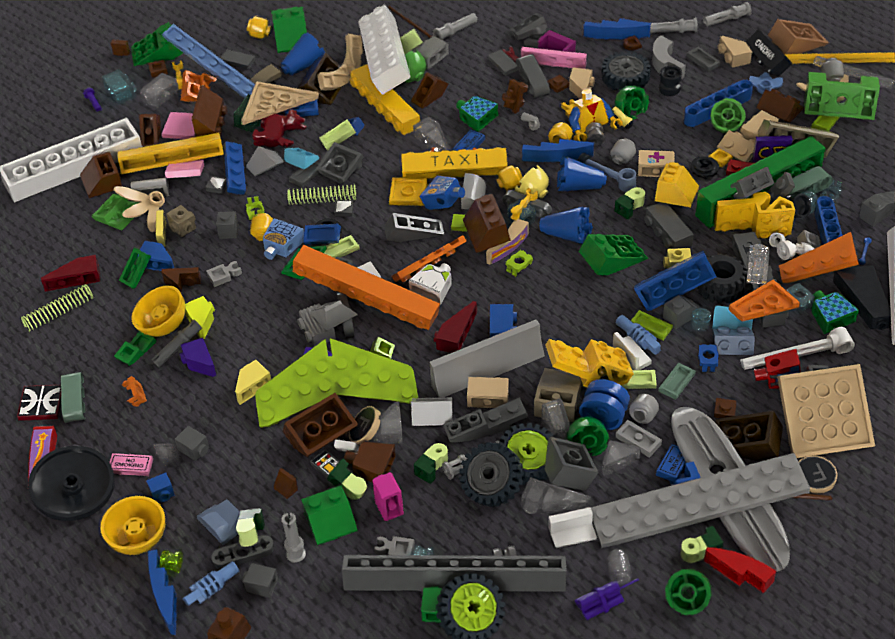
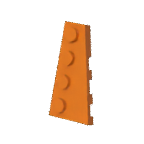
[779,232,859,283]
[392,235,467,282]

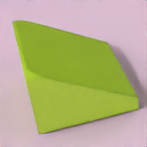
[370,337,395,359]

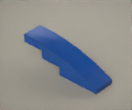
[584,19,651,39]
[522,139,594,162]
[148,550,177,635]

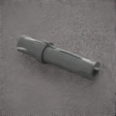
[151,319,202,368]

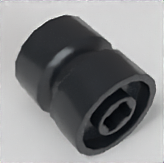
[659,66,682,96]
[785,194,811,218]

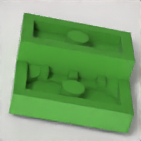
[92,194,141,230]

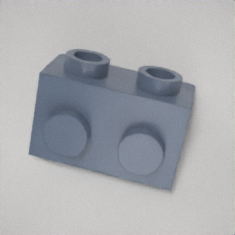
[712,326,755,355]

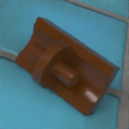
[502,79,528,114]

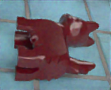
[253,110,306,147]

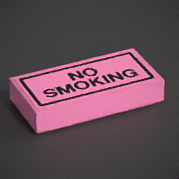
[110,453,153,476]

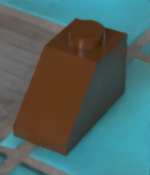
[411,72,448,109]
[139,114,161,147]

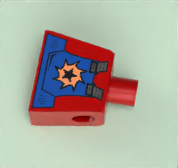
[754,349,801,389]

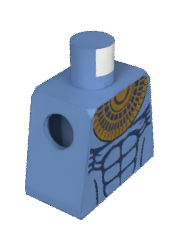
[263,218,304,260]

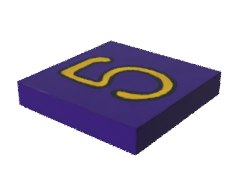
[752,135,792,163]

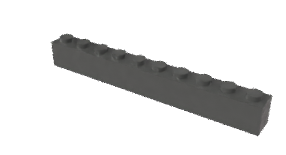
[342,555,566,592]

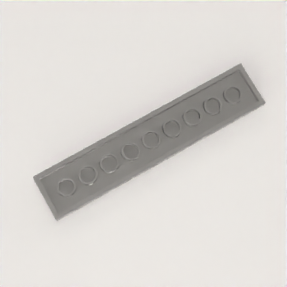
[591,453,810,548]

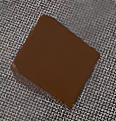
[273,468,298,499]

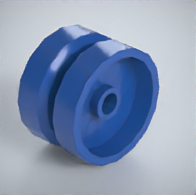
[579,379,630,430]

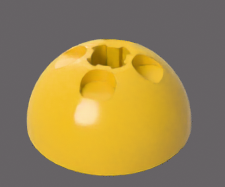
[132,286,185,336]
[101,496,165,555]

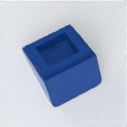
[348,117,365,135]

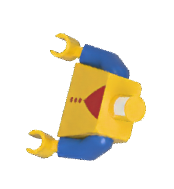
[569,89,623,141]

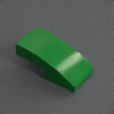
[114,331,157,366]

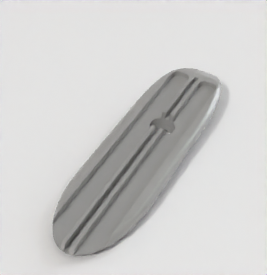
[671,407,790,572]

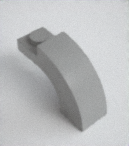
[652,36,686,78]

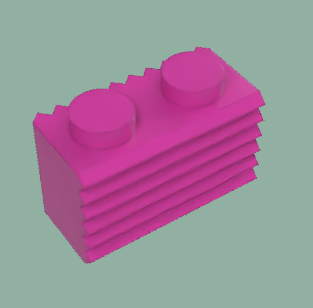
[373,472,404,521]

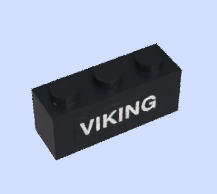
[745,29,793,77]

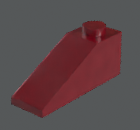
[41,255,100,292]
[434,301,477,353]

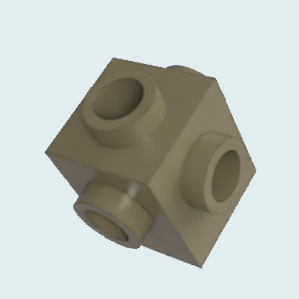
[166,205,196,237]

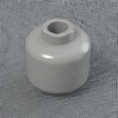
[821,58,844,82]
[610,138,636,165]
[629,394,659,424]

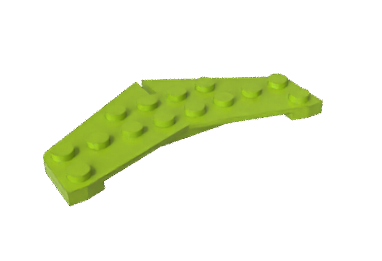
[255,338,418,428]

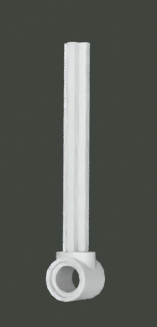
[740,327,855,370]

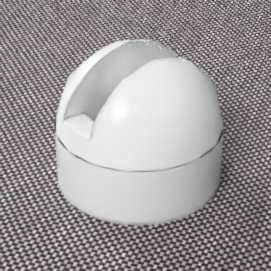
[769,232,786,248]

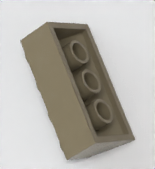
[758,119,839,158]

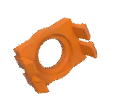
[122,376,147,407]

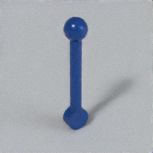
[858,238,872,265]

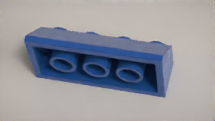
[634,251,717,311]

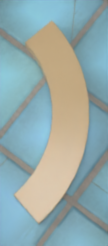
[317,34,363,90]

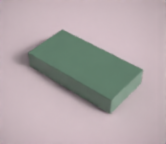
[658,363,696,400]

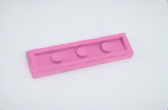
[521,47,586,69]

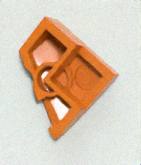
[181,70,216,101]

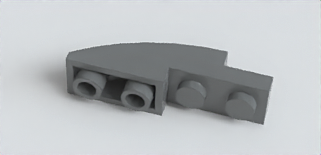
[443,397,528,442]

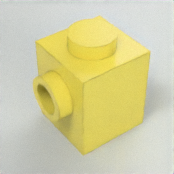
[663,248,691,268]

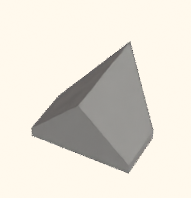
[246,146,284,176]
[310,300,358,331]

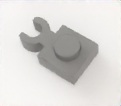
[206,261,242,287]
[374,536,415,555]

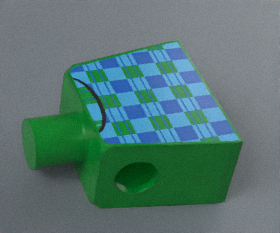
[456,96,498,132]
[811,290,859,334]

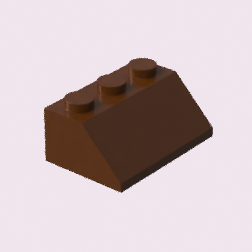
[192,86,227,138]
[463,194,511,253]
[283,393,358,457]

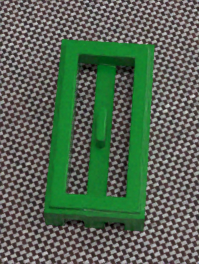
[119,247,151,289]

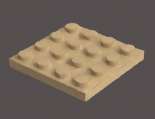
[777,364,875,458]

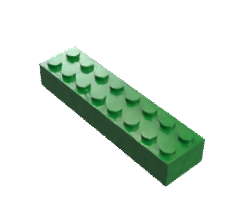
[695,136,825,228]

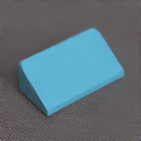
[284,148,319,169]
[712,306,753,329]

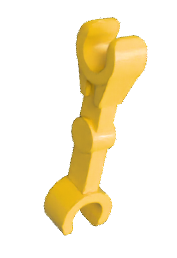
[172,61,183,90]
[510,189,538,221]

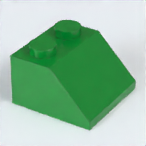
[301,485,358,545]

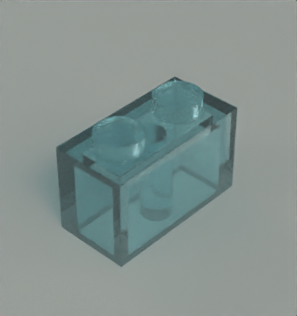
[102,69,137,105]

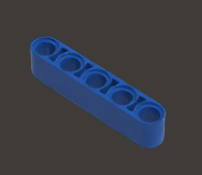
[684,80,753,127]
[815,196,842,272]

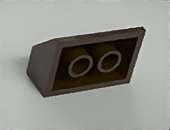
[297,52,341,105]

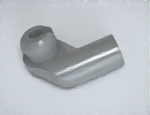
[521,112,540,130]

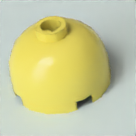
[514,165,549,199]

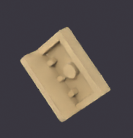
[717,130,755,162]

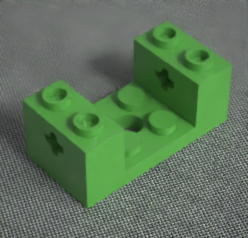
[804,72,880,120]

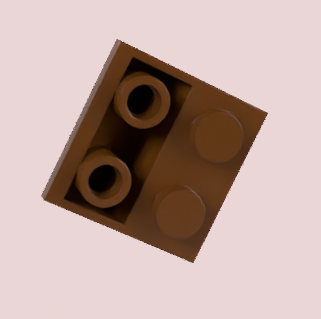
[756,89,804,123]
[80,151,122,198]

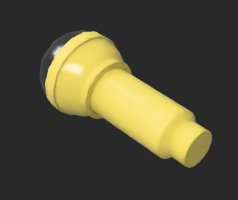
[612,106,633,129]

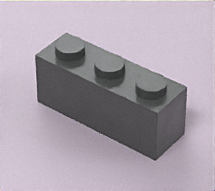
[644,202,694,249]

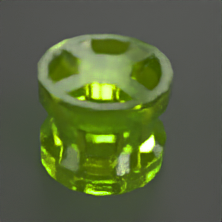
[160,550,183,573]

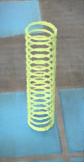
[288,184,356,205]
[21,284,94,332]

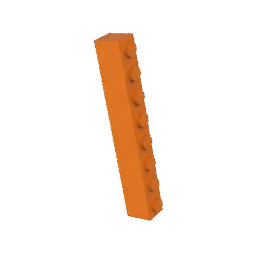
[293,245,440,330]

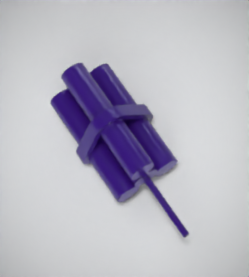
[575,578,639,620]

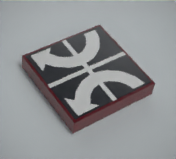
[17,385,61,421]

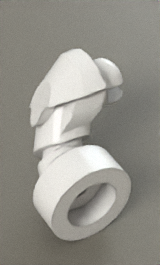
[777,240,815,260]

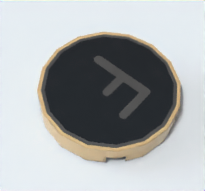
[349,406,381,445]
[799,456,838,494]

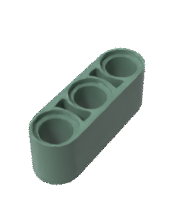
[787,166,833,197]
[61,372,86,423]

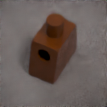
[344,442,396,483]
[207,607,251,639]

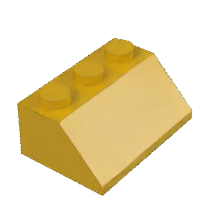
[655,162,699,208]

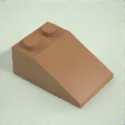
[768,19,829,54]

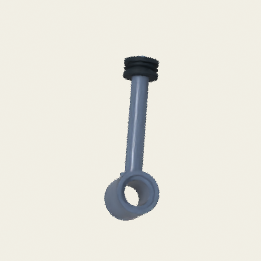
[578,153,636,192]

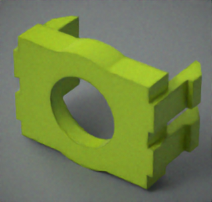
[246,196,264,220]
[506,250,533,277]

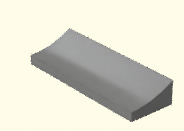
[430,320,545,398]

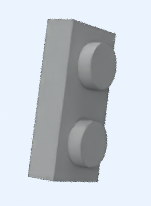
[616,420,662,458]

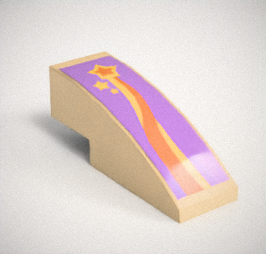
[486,219,529,265]

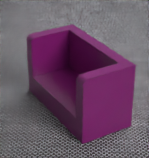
[538,30,576,53]

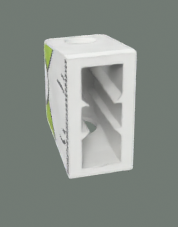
[409,263,452,305]

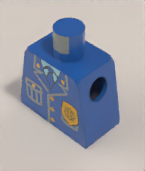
[420,176,465,210]

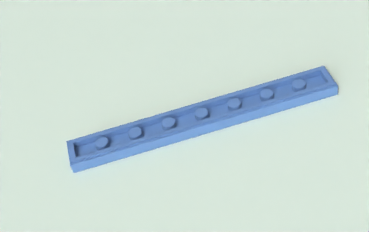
[162,24,255,101]

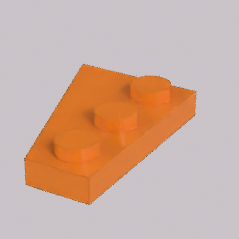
[729,280,800,322]

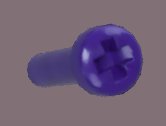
[83,88,102,112]

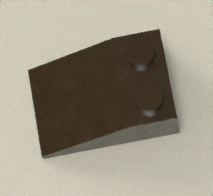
[715,411,783,461]

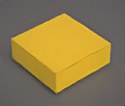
[708,148,733,168]

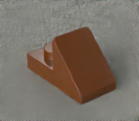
[161,267,201,292]

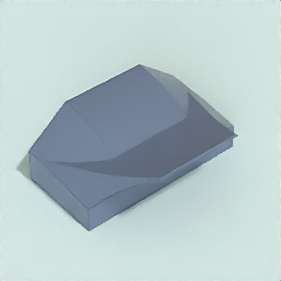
[197,499,240,545]

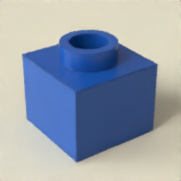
[146,473,175,502]

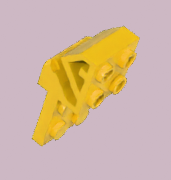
[714,192,795,239]
[546,339,633,387]

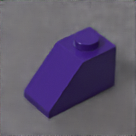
[179,338,217,377]

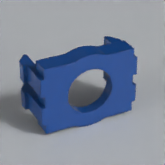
[698,344,719,372]

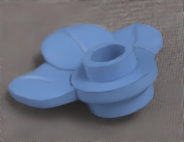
[749,72,783,94]

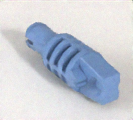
[616,315,661,355]
[183,561,240,606]

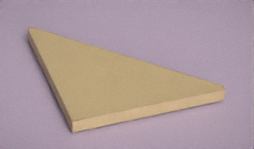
[242,81,319,125]

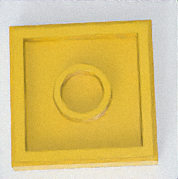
[389,178,427,206]

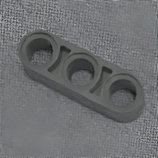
[516,54,550,98]

